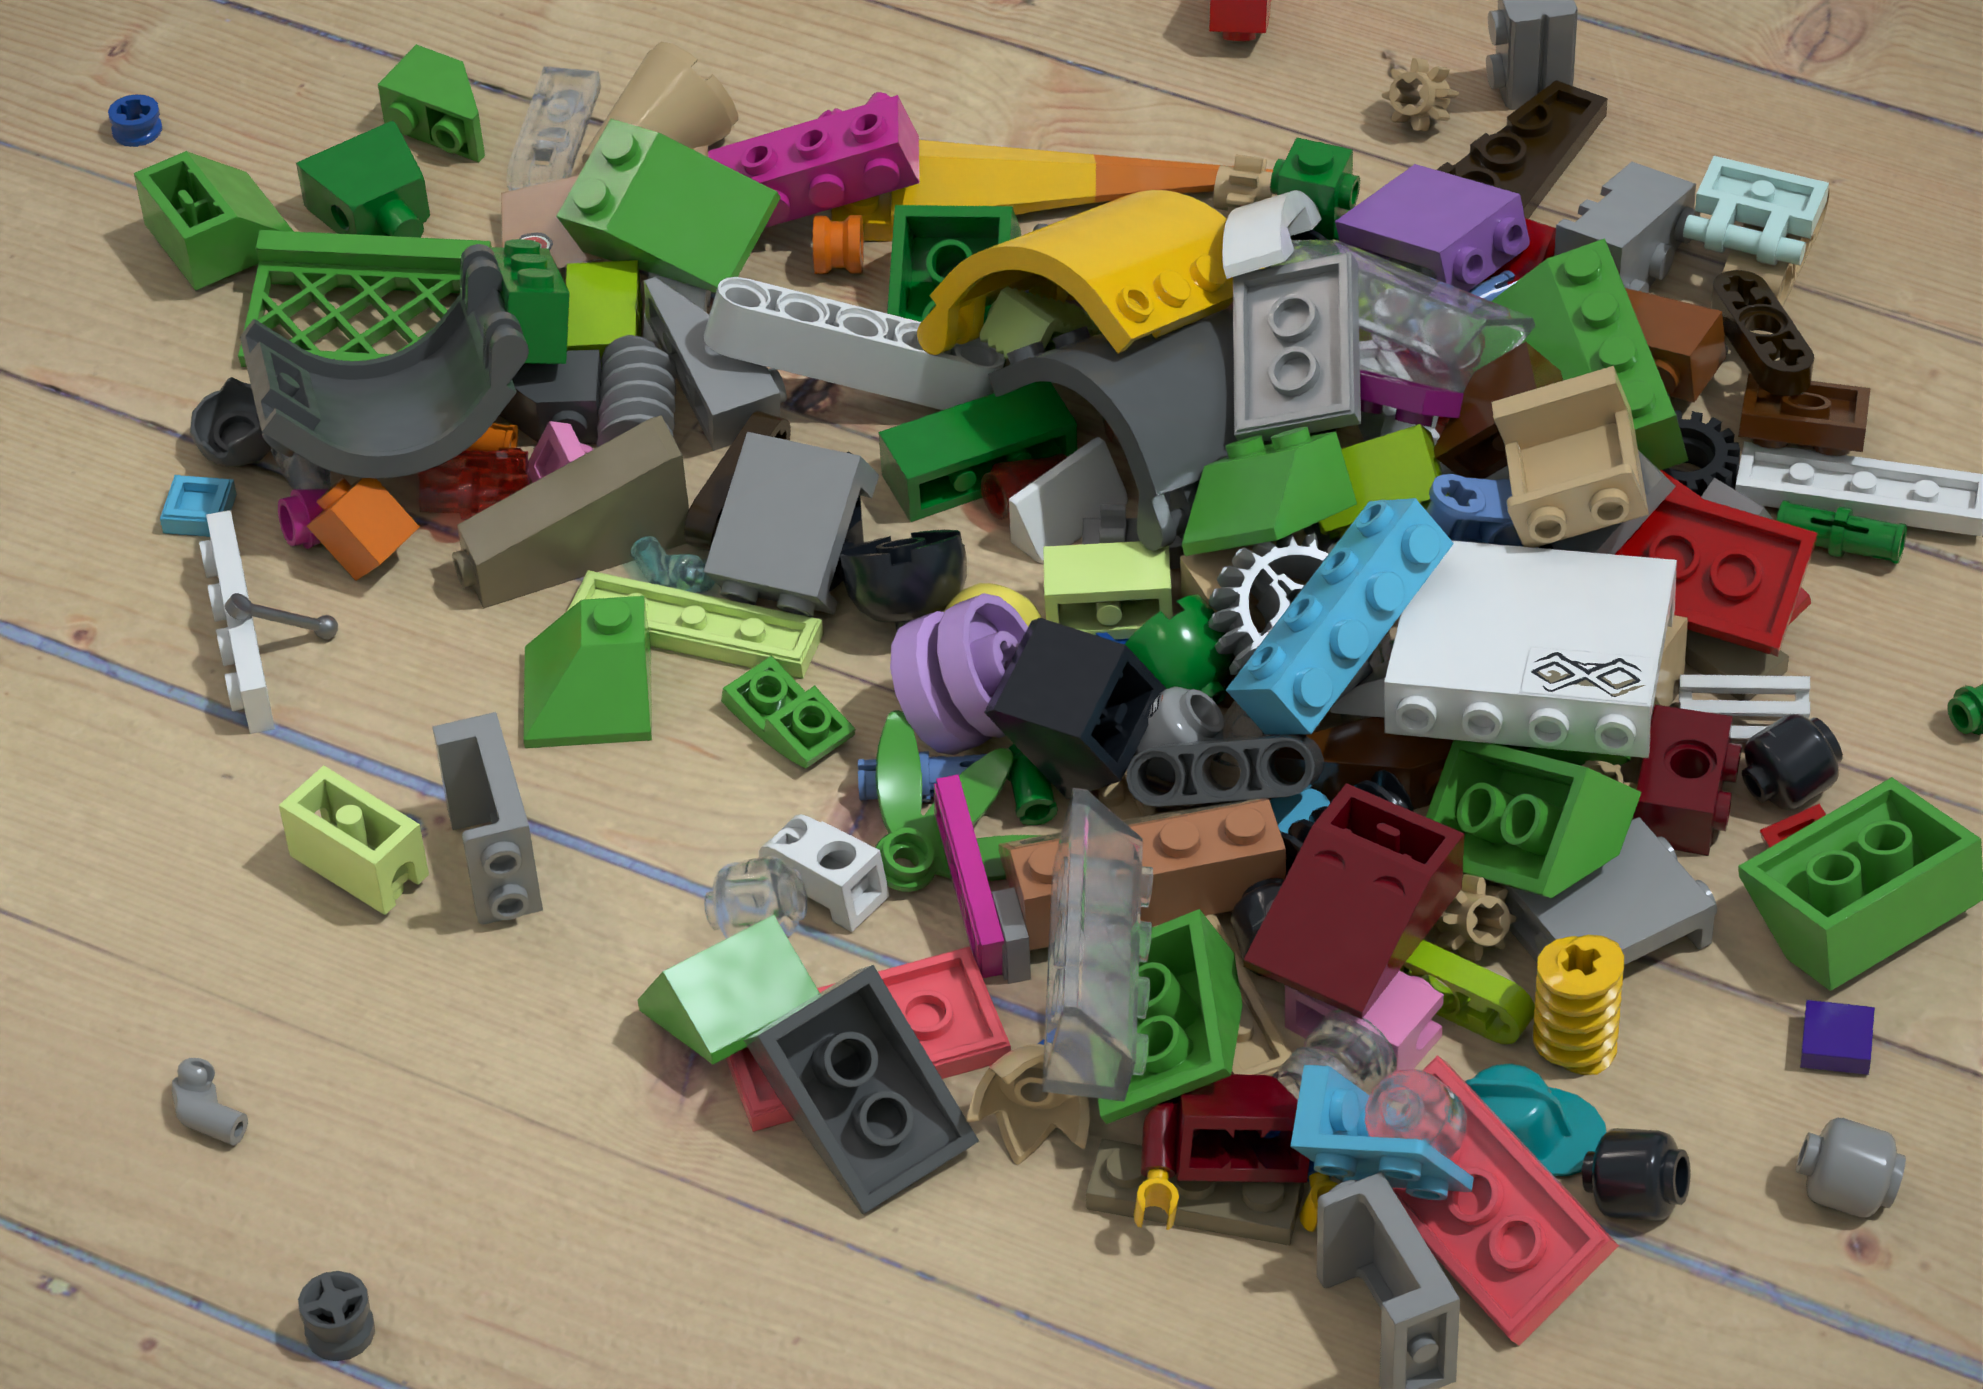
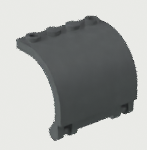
[240,244,529,479]
[988,303,1336,551]

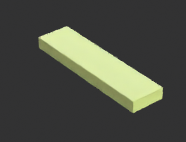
[567,570,823,679]

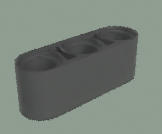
[1126,734,1324,807]

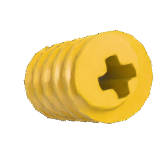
[1533,934,1624,1075]

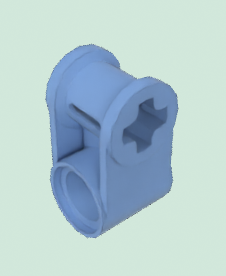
[1426,474,1538,548]

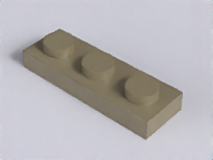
[1086,1139,1304,1246]

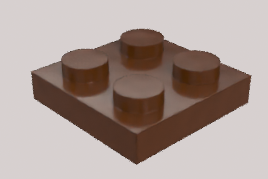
[1738,373,1871,456]

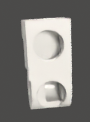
[759,814,890,932]

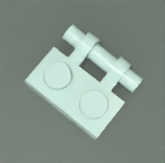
[1683,156,1829,266]

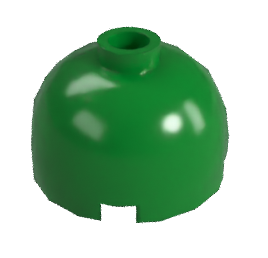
[1124,594,1234,706]

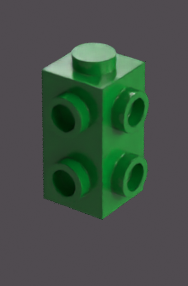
[1270,137,1360,254]

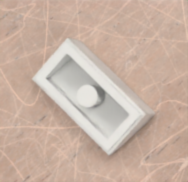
[1009,437,1128,564]

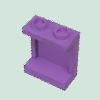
[1335,164,1530,302]

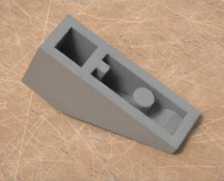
[644,277,787,451]

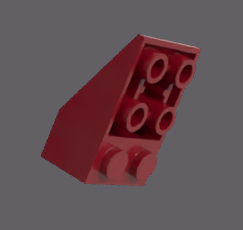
[1243,783,1465,1019]

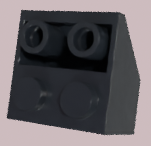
[984,618,1166,799]

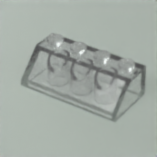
[1265,240,1535,393]
[1042,788,1153,1101]

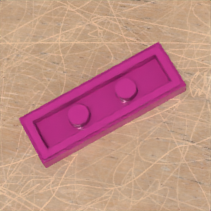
[934,774,1004,978]

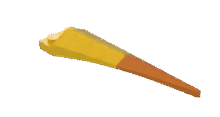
[831,140,1273,242]

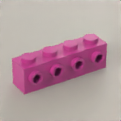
[708,95,920,228]

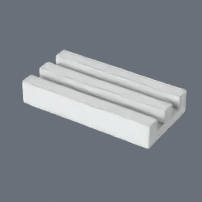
[1679,675,1810,743]

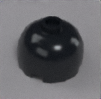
[840,529,967,632]

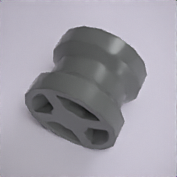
[298,1271,375,1361]

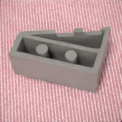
[1554,162,1700,293]

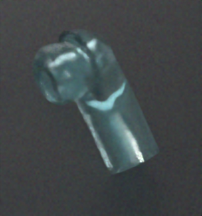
[631,536,715,593]

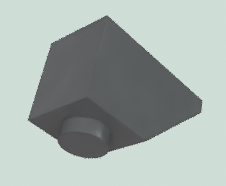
[500,350,602,444]

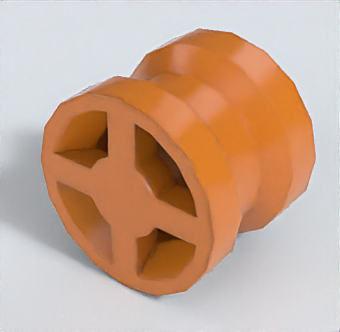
[813,215,864,274]

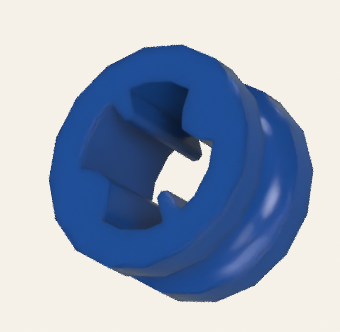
[108,94,163,147]

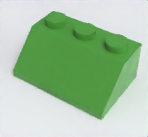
[1426,740,1642,898]
[1738,777,1983,991]

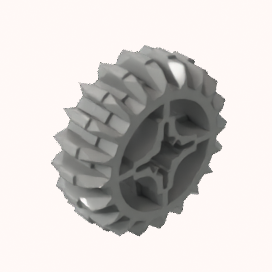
[1208,533,1373,675]

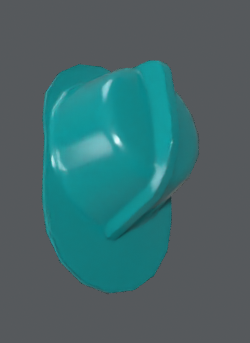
[1465,1064,1607,1176]

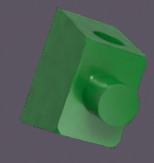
[296,120,430,238]

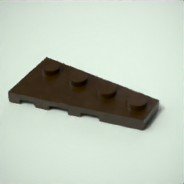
[1437,80,1608,219]

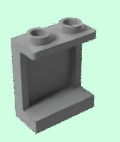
[703,432,879,617]
[432,712,543,925]
[1505,817,1717,965]
[1317,1172,1460,1389]

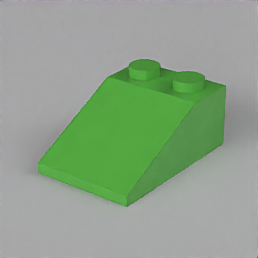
[556,118,781,293]
[1078,909,1243,1124]

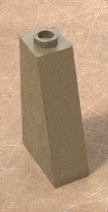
[452,415,689,609]

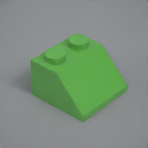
[1182,427,1357,556]

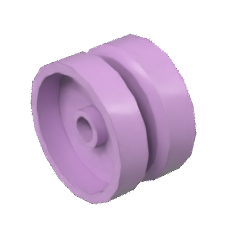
[890,593,1028,755]

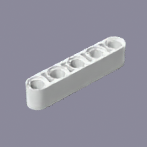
[704,277,1006,410]

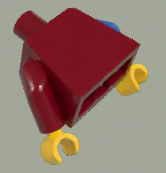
[1133,1074,1338,1232]

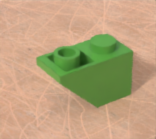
[378,44,485,162]

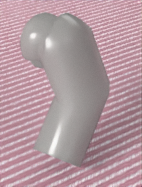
[172,1058,248,1145]

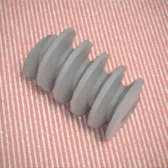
[597,335,677,447]

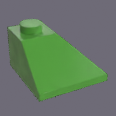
[523,596,652,748]

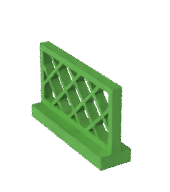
[238,230,492,367]

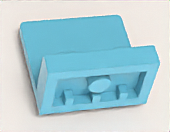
[1291,1065,1474,1200]

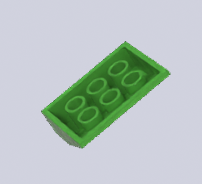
[1443,238,1688,470]

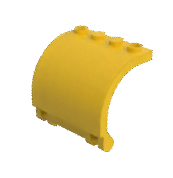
[917,190,1268,355]

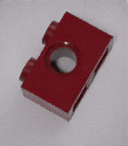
[1633,704,1742,856]

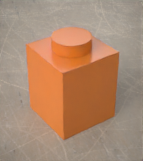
[307,477,420,581]

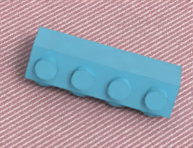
[1226,498,1454,735]

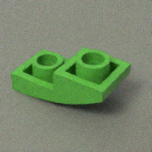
[721,655,856,768]

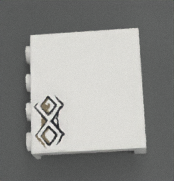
[1384,540,1677,758]

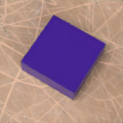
[1800,1000,1875,1075]

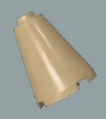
[582,41,739,165]

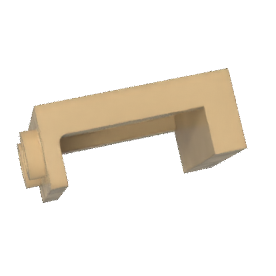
[1491,366,1649,548]

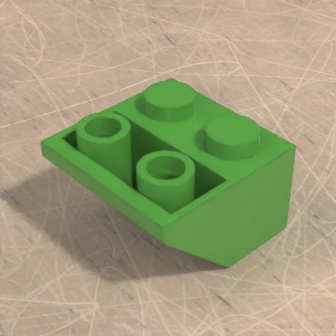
[134,151,293,291]

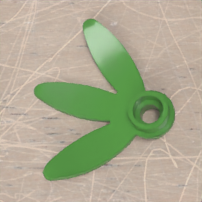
[875,710,1042,892]

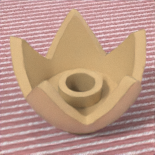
[966,1044,1090,1165]

